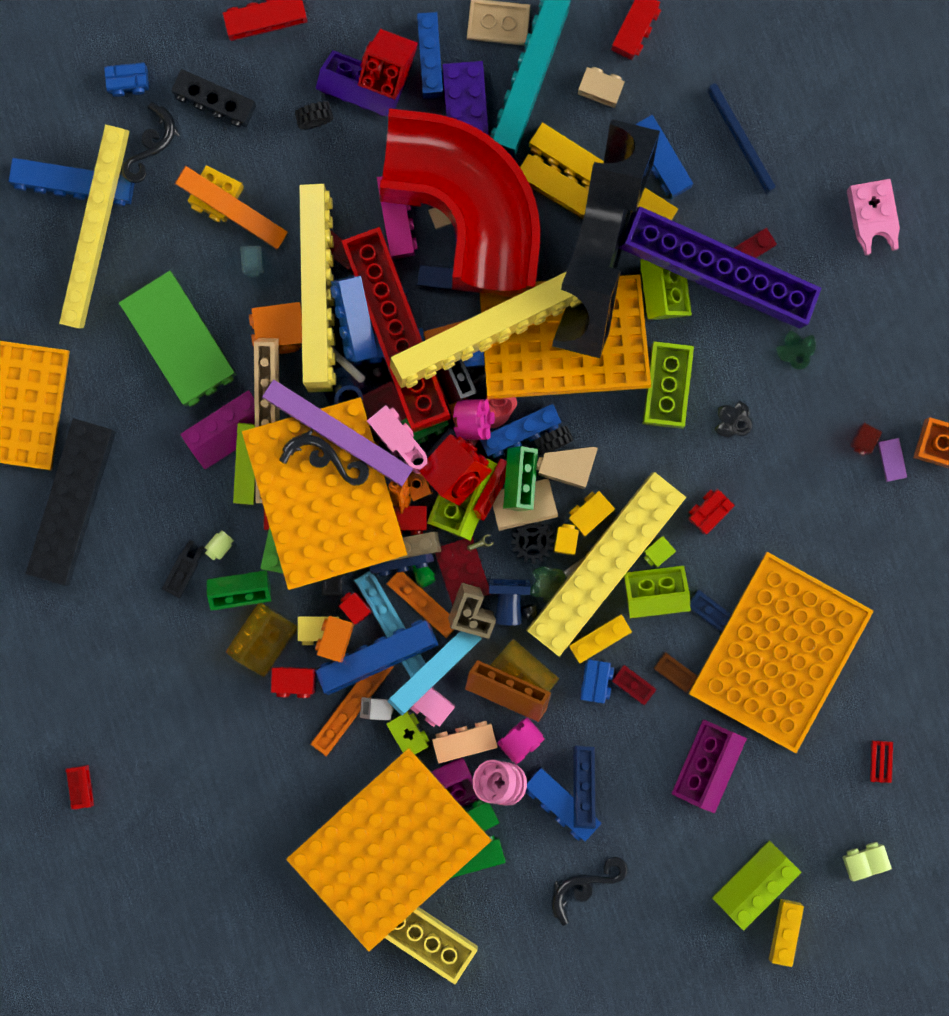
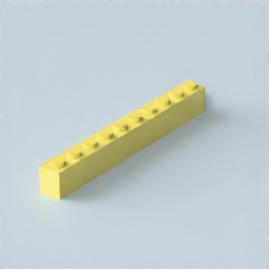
[59,124,130,328]

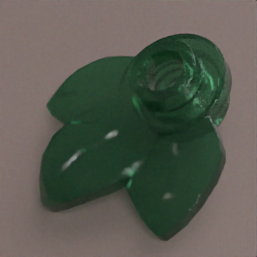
[776,331,816,370]
[530,566,565,603]

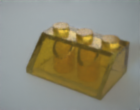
[225,603,298,677]
[490,639,559,692]

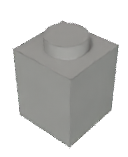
[360,697,393,720]

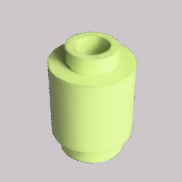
[204,530,234,561]

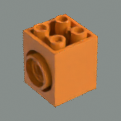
[249,302,302,354]

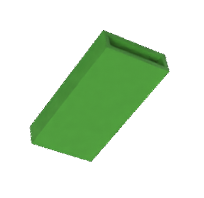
[119,271,237,407]

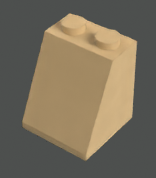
[537,447,598,489]

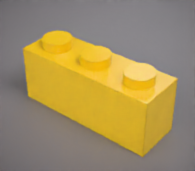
[568,614,632,663]
[769,899,804,967]

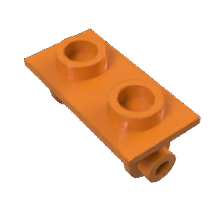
[389,478,411,514]

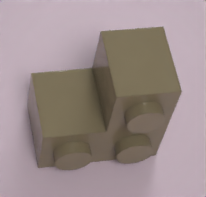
[448,583,496,639]

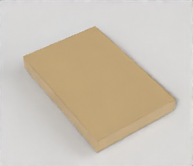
[467,0,530,46]
[493,478,558,531]

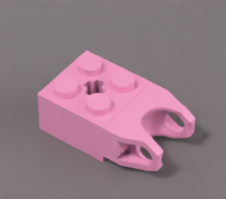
[847,179,900,256]
[367,405,428,474]

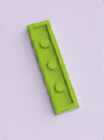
[233,423,255,505]

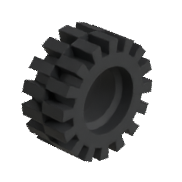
[295,101,334,130]
[534,425,574,455]

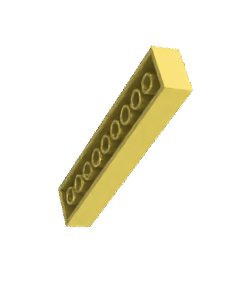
[300,184,336,393]
[390,272,582,388]
[526,472,686,657]

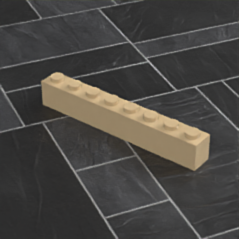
[254,338,280,503]

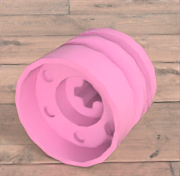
[473,760,527,806]

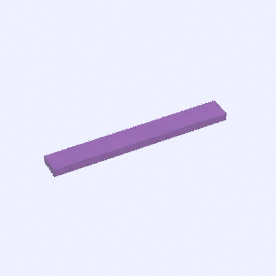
[262,379,413,487]

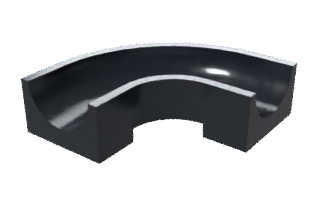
[552,119,660,358]

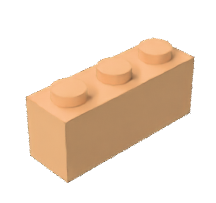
[432,721,498,764]

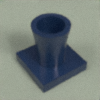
[323,361,368,406]
[489,578,530,625]

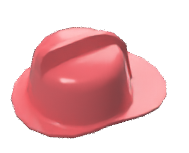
[485,395,517,428]

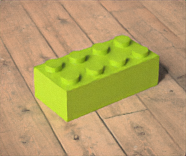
[643,342,694,429]

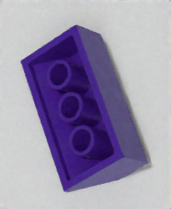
[315,50,407,117]

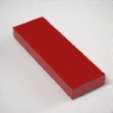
[473,459,507,521]

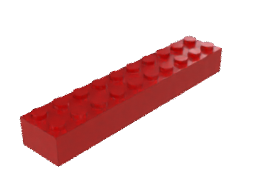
[342,227,451,433]

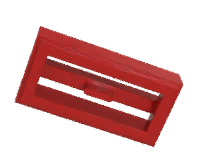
[870,741,893,783]

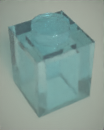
[240,246,264,277]

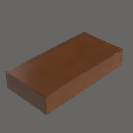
[653,652,698,693]

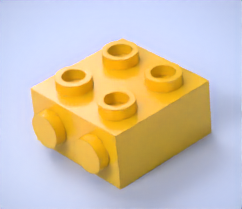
[188,165,244,222]

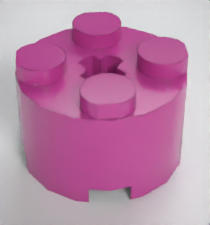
[453,399,495,440]
[497,717,545,764]

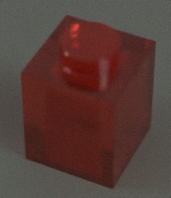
[850,423,882,456]

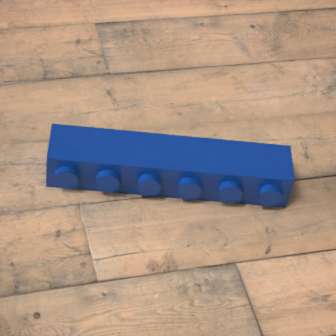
[9,158,135,206]
[315,620,439,695]

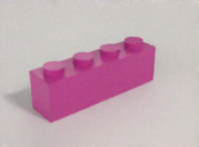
[377,177,418,259]

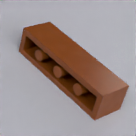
[465,660,551,722]

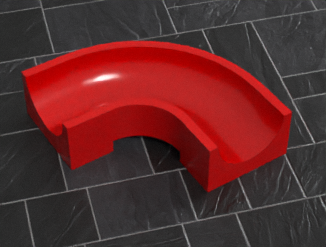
[379,108,540,297]

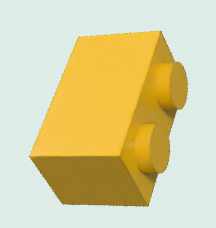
[568,491,615,537]
[553,524,579,555]

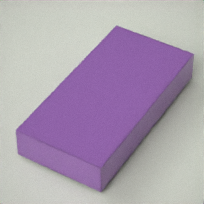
[878,438,907,482]

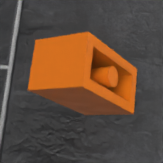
[315,616,354,663]

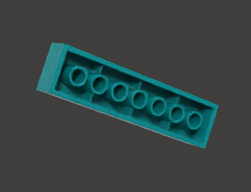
[490,0,571,158]

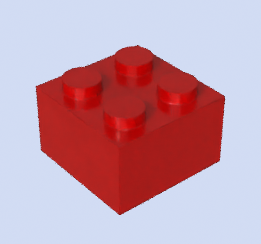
[271,667,316,698]

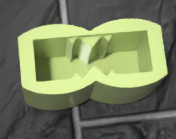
[843,842,892,881]

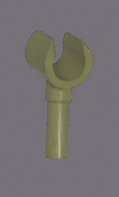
[467,534,494,551]

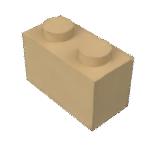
[578,67,625,108]

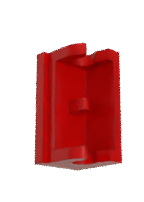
[66,765,94,810]

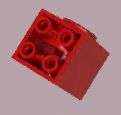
[357,29,418,99]
[418,434,493,506]

